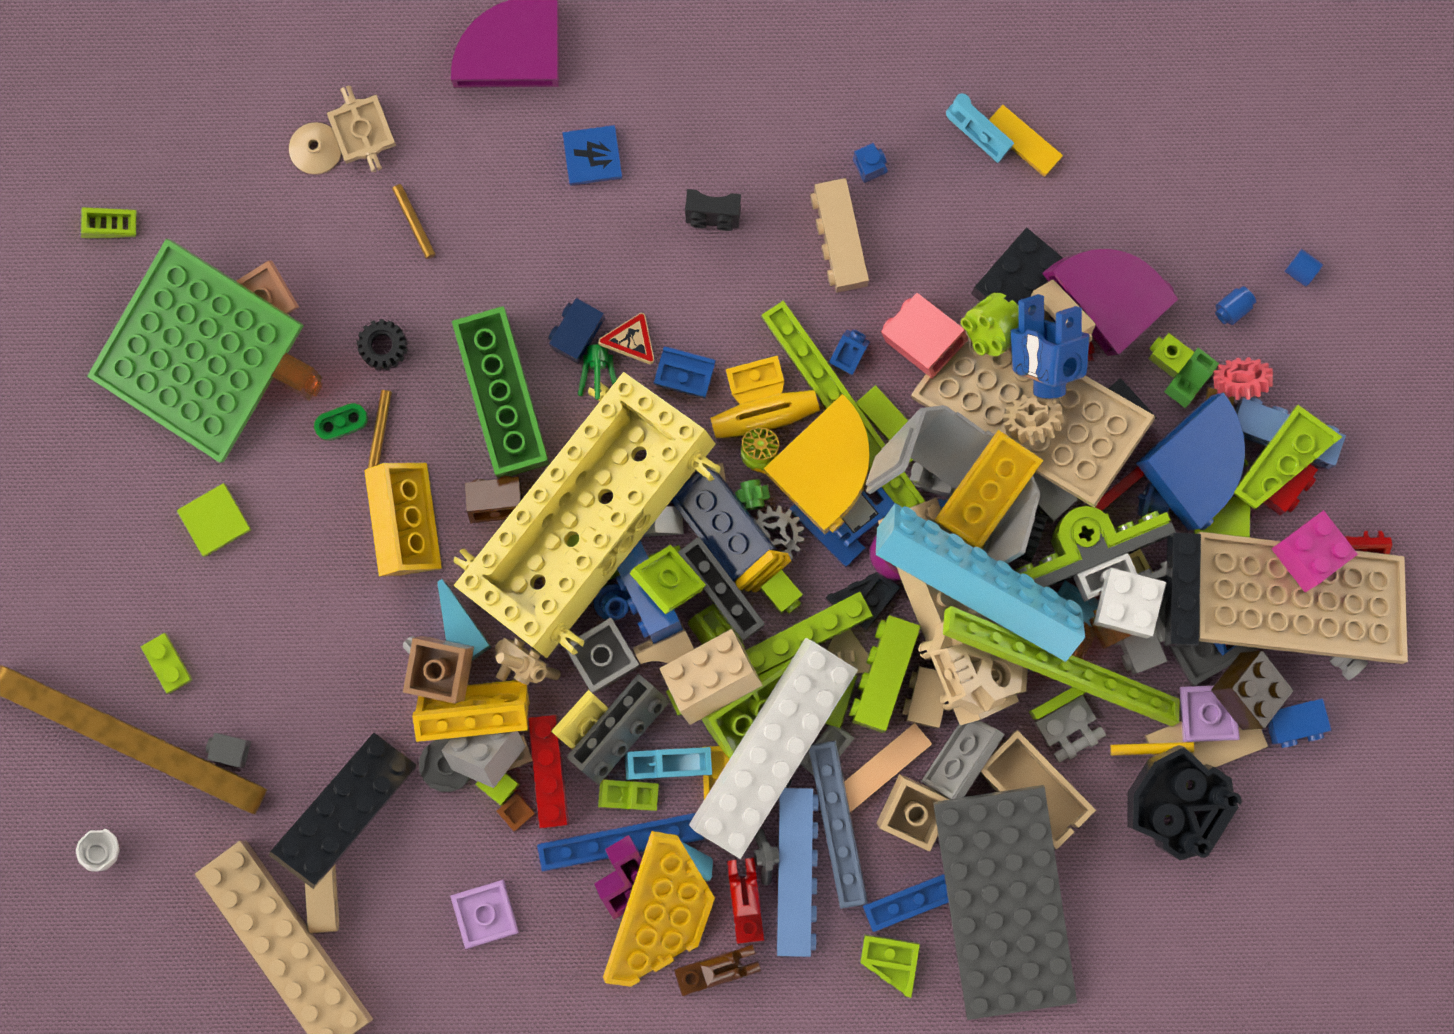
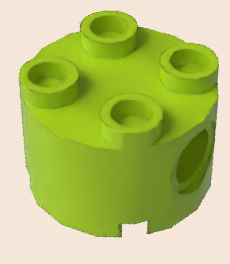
[961,293,1019,356]

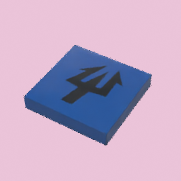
[562,125,622,186]

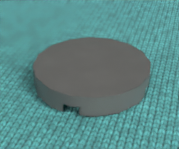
[419,738,470,792]

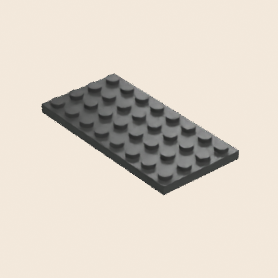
[933,785,1077,1020]

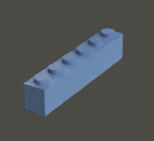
[777,788,818,957]

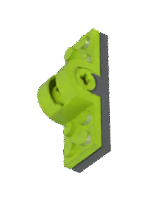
[1016,506,1176,588]

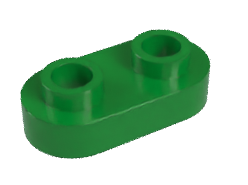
[314,403,368,441]

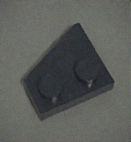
[826,572,900,631]

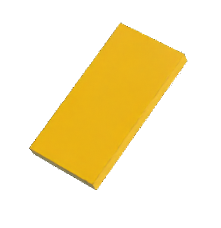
[935,429,1043,548]

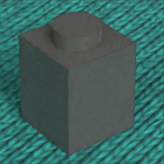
[206,733,252,768]

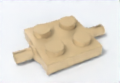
[327,86,396,172]

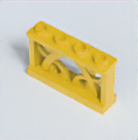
[412,680,529,742]

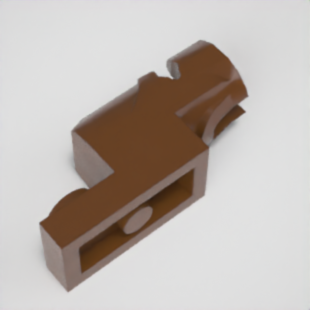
[674,944,761,996]

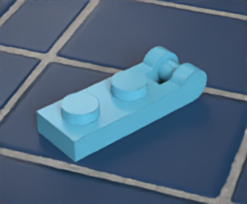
[946,93,1014,163]

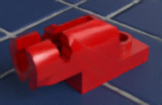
[727,858,764,944]

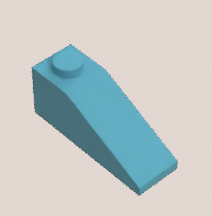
[437,579,491,661]

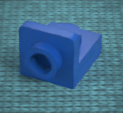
[829,329,870,375]

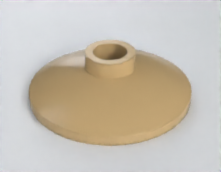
[289,122,342,175]

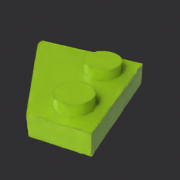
[860,934,920,998]

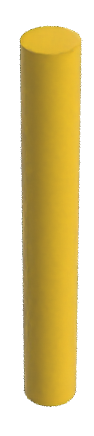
[1110,742,1194,756]

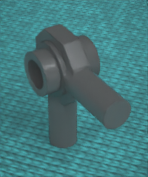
[754,829,779,885]

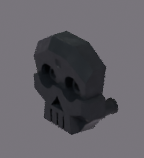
[1127,745,1242,861]

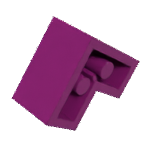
[594,835,643,919]

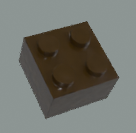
[1211,650,1293,730]

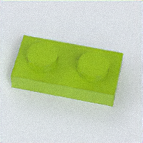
[140,633,193,694]

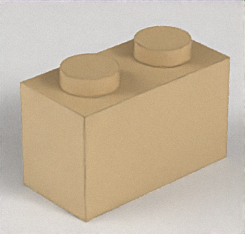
[902,667,946,729]

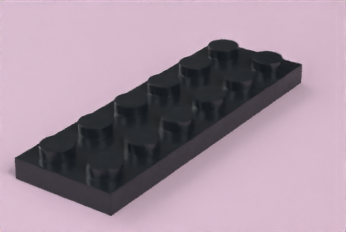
[269,733,417,889]

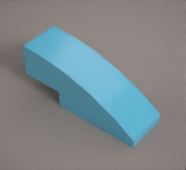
[625,747,712,780]

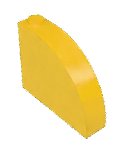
[764,394,870,534]

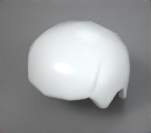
[76,829,120,872]

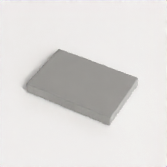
[921,720,1004,799]

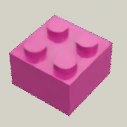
[1271,510,1358,592]

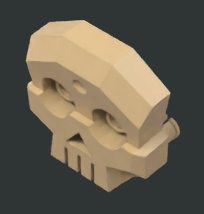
[919,609,1028,715]

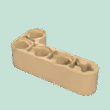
[305,864,339,934]

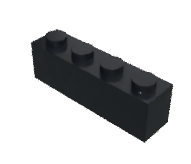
[1165,533,1201,647]

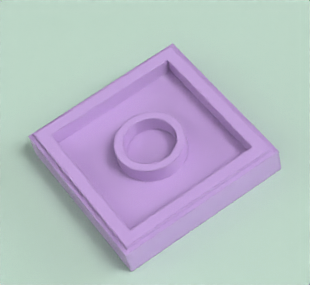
[1179,686,1240,742]
[450,879,519,949]

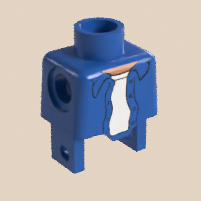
[1011,294,1090,399]

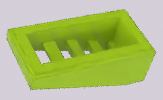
[81,207,136,238]

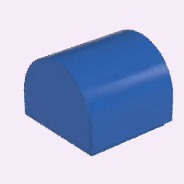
[1284,248,1323,287]

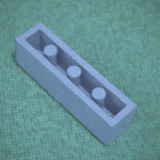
[1235,397,1346,469]

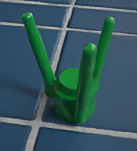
[578,344,617,400]

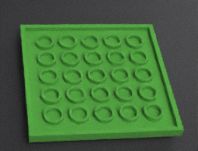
[87,239,304,463]

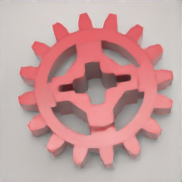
[1213,357,1273,400]

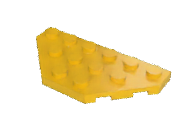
[603,831,715,987]

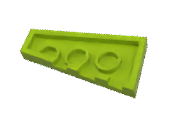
[1234,405,1342,509]

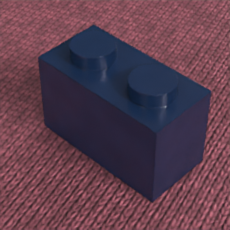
[548,298,605,364]

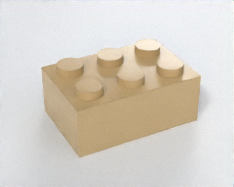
[659,629,763,725]

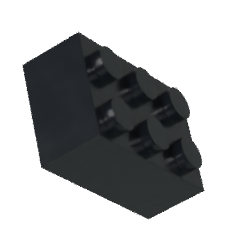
[971,227,1063,306]

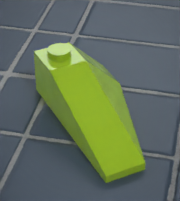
[702,659,792,759]

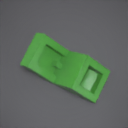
[1164,348,1219,408]

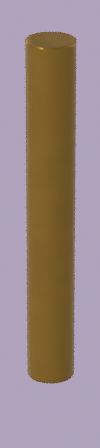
[392,184,436,259]
[367,390,392,469]

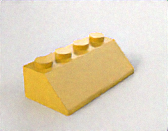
[364,463,442,576]

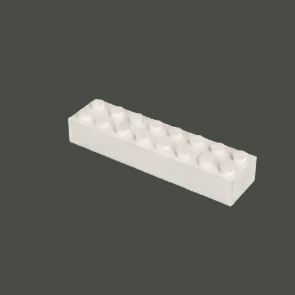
[689,638,858,859]

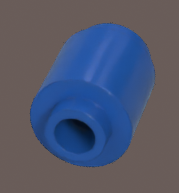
[1215,286,1256,325]

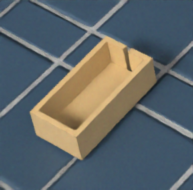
[979,730,1096,849]

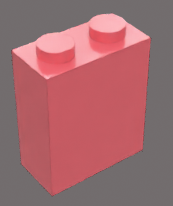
[881,293,968,379]

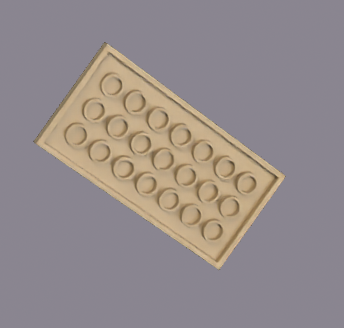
[911,325,1155,508]
[1197,532,1408,664]

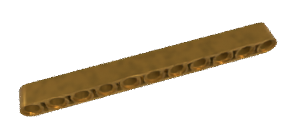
[0,665,268,815]

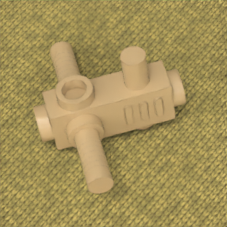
[495,638,561,685]

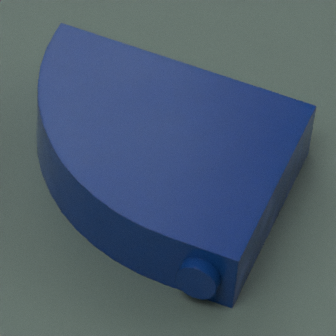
[1136,393,1245,531]

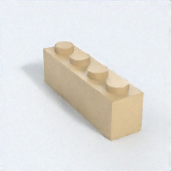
[810,178,869,293]

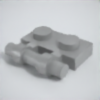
[1035,695,1106,763]

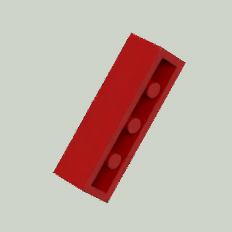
[528,715,569,828]

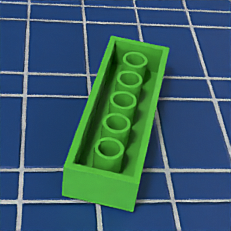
[452,306,550,479]

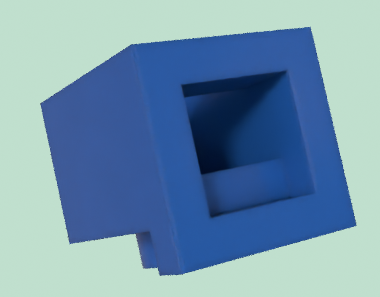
[853,143,888,183]

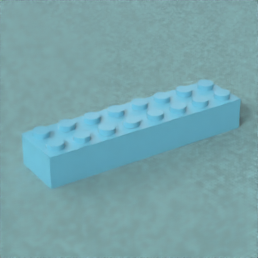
[876,503,1085,662]

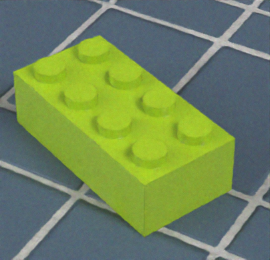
[849,615,921,733]

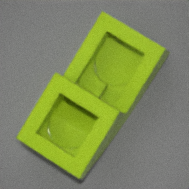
[598,780,659,811]

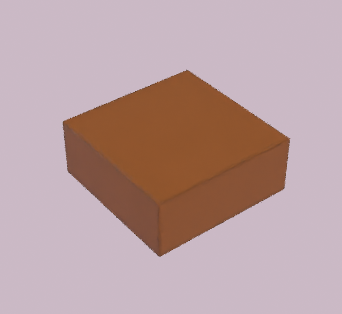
[496,793,536,832]

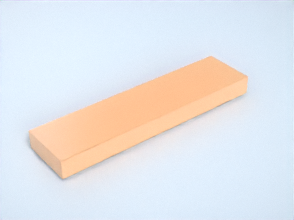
[844,723,932,812]

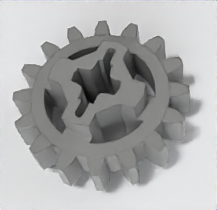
[753,506,804,560]

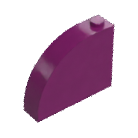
[451,0,559,88]
[1042,249,1178,356]

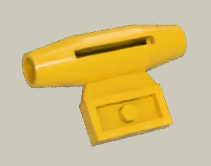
[710,356,820,438]

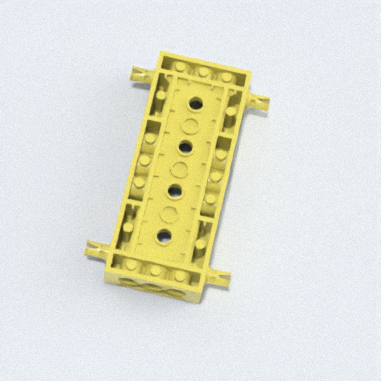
[454,372,721,658]

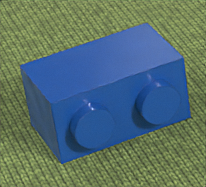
[1267,699,1332,748]

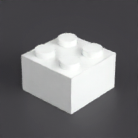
[1093,568,1166,639]

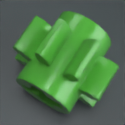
[735,479,770,510]

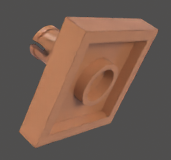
[236,261,299,314]

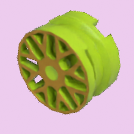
[740,427,779,471]

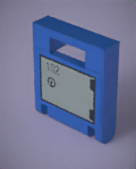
[834,472,895,548]

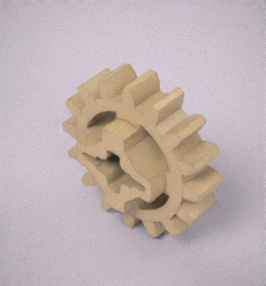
[1003,394,1064,445]

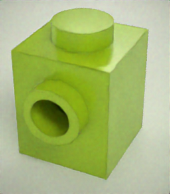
[1148,333,1194,378]

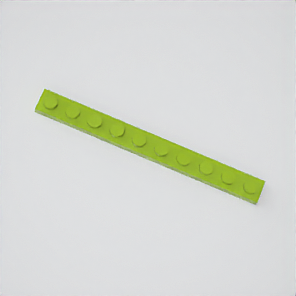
[761,300,925,508]
[943,606,1180,727]

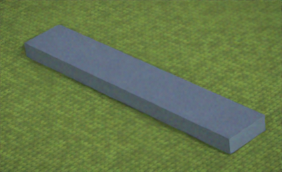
[809,740,868,909]

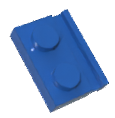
[654,346,716,399]

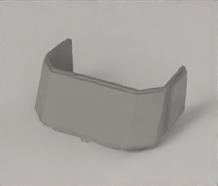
[866,405,1041,564]

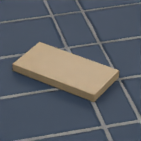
[1145,721,1268,767]

